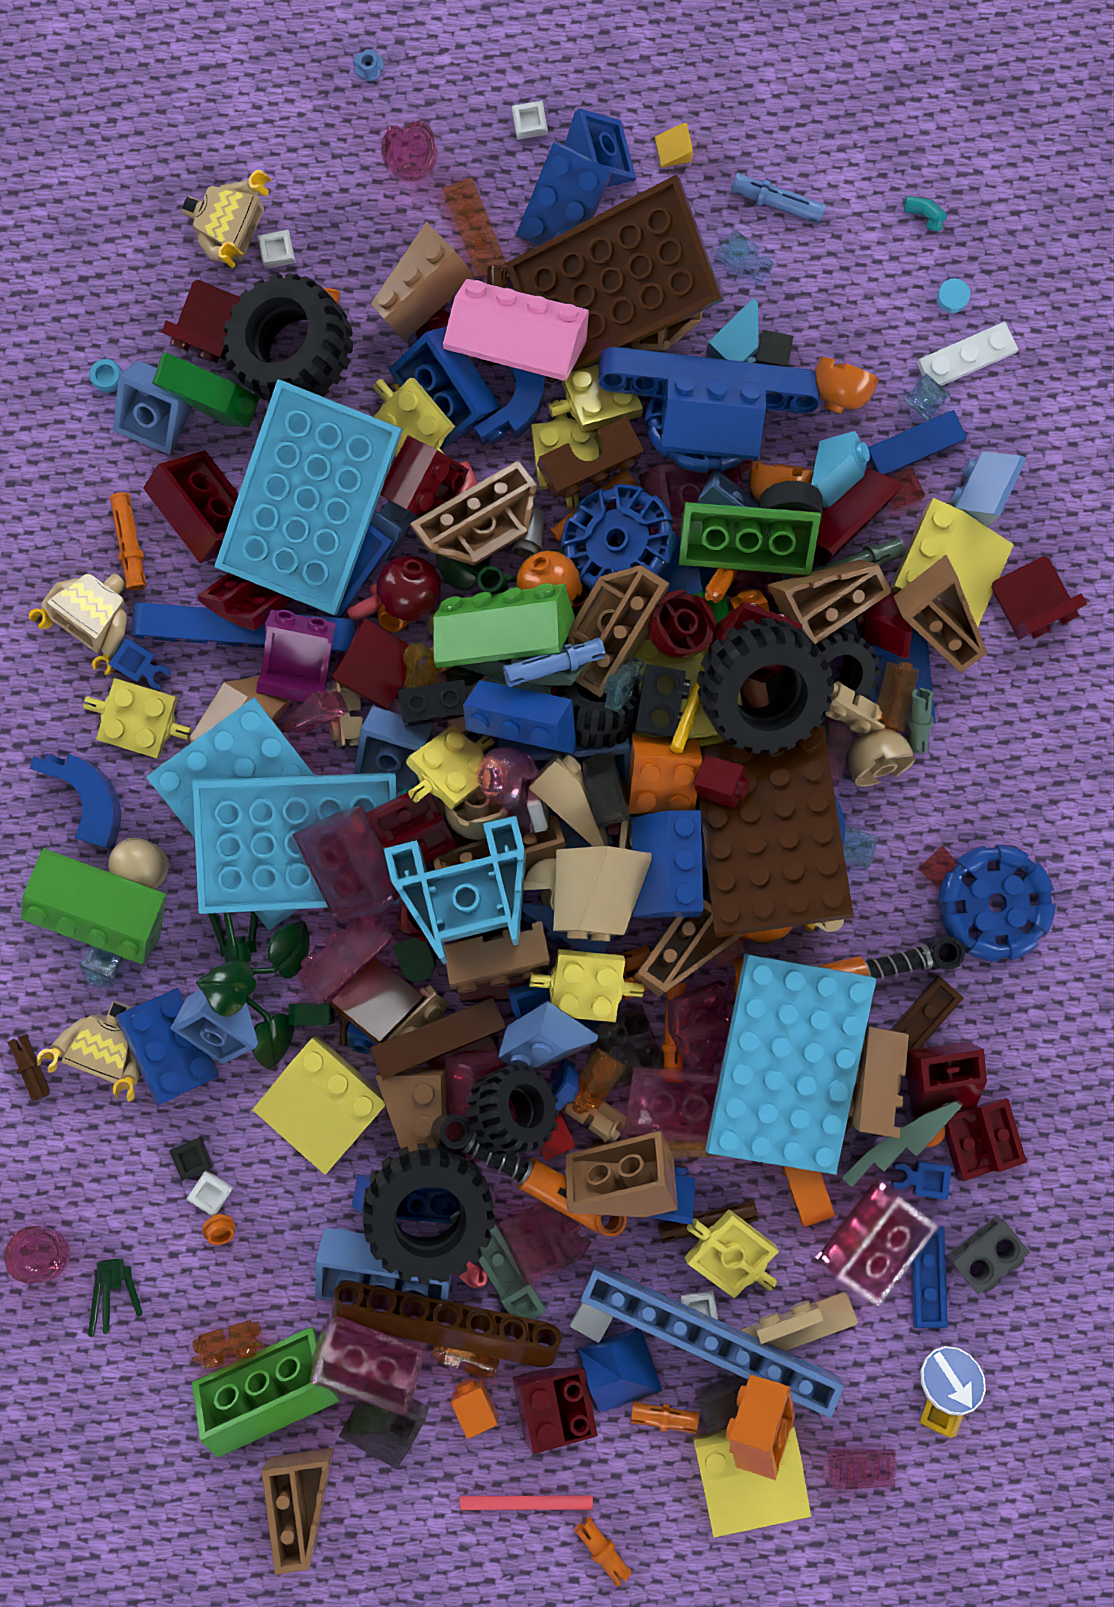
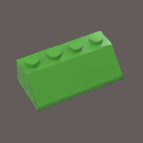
[679,502,821,575]
[433,583,575,668]
[21,848,167,965]
[192,1326,340,1458]

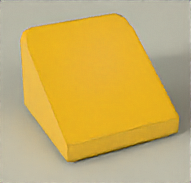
[654,123,693,168]
[919,1399,963,1438]

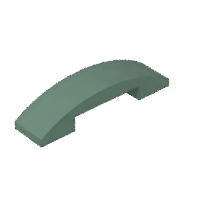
[450,1210,546,1319]

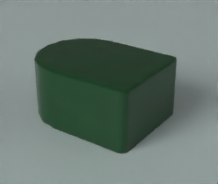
[393,937,436,982]
[288,1002,335,1026]

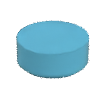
[937,278,971,313]
[89,359,123,393]

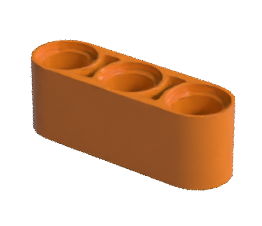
[781,1166,835,1228]

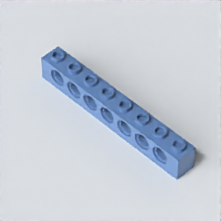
[580,1263,844,1418]

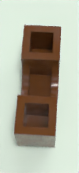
[537,416,644,499]

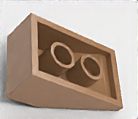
[566,1131,678,1217]

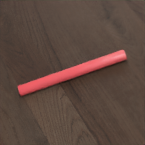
[460,1495,593,1510]

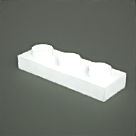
[917,322,1019,391]

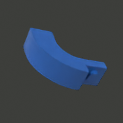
[474,365,545,446]
[29,754,121,849]

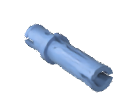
[730,172,826,224]
[503,637,606,687]

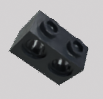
[634,664,690,738]
[398,680,467,727]

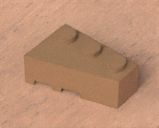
[370,221,475,342]
[893,555,987,673]
[767,559,892,644]
[632,899,744,997]
[444,921,550,993]
[847,1026,909,1139]
[375,1067,450,1152]
[262,1447,335,1575]

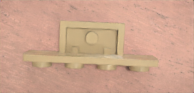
[741,1292,858,1351]

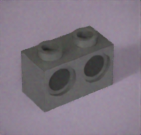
[946,1215,1030,1295]

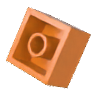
[626,736,702,814]
[726,1374,795,1480]

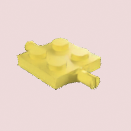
[548,365,643,433]
[372,378,455,457]
[530,400,599,509]
[83,678,192,759]
[406,724,499,810]
[529,949,644,1022]
[685,1209,779,1299]

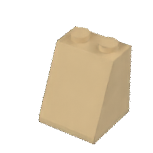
[553,846,652,942]

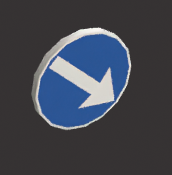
[920,1346,986,1416]

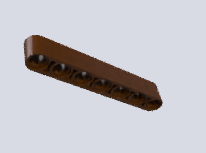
[332,1281,562,1367]

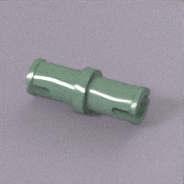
[907,688,934,754]

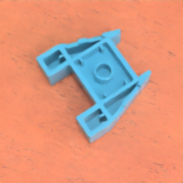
[384,816,526,964]

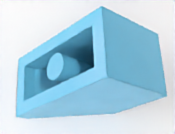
[706,298,758,363]
[811,431,870,508]

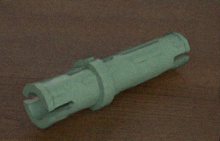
[812,537,905,572]

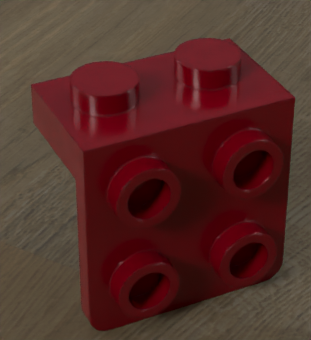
[162,280,242,364]
[991,556,1088,640]

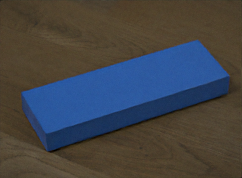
[868,410,967,476]
[909,1225,948,1328]

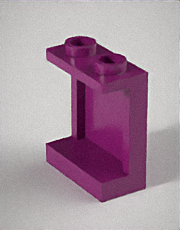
[256,610,336,706]

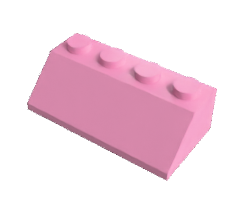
[443,279,589,381]

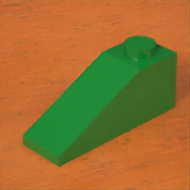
[152,353,260,427]

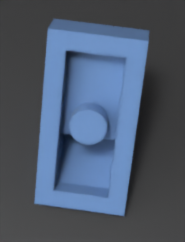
[370,500,419,563]

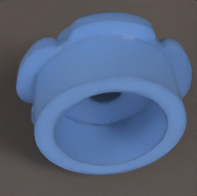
[353,49,384,81]

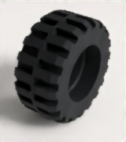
[223,273,353,403]
[697,618,834,754]
[362,1143,495,1284]

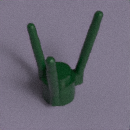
[208,911,258,963]
[88,1258,143,1337]

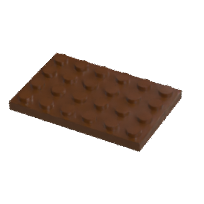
[505,175,724,383]
[699,726,854,938]

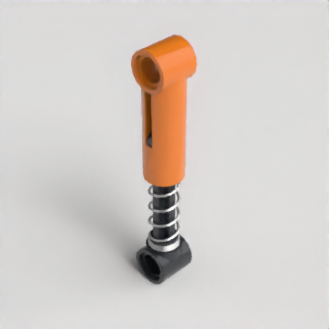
[818,936,965,980]
[431,1114,627,1237]

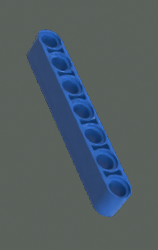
[598,347,819,414]
[131,603,355,654]

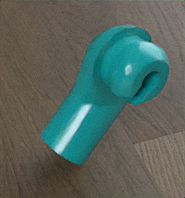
[903,196,947,231]

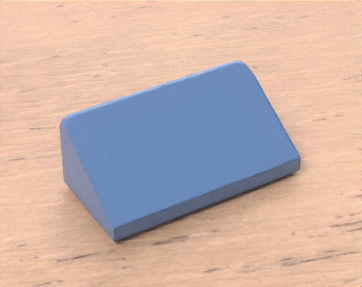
[698,469,760,508]

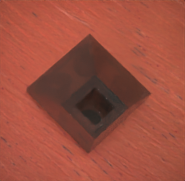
[586,1004,664,1095]
[338,1375,429,1469]

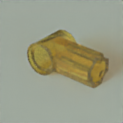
[403,642,442,689]

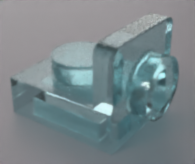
[80,945,124,988]

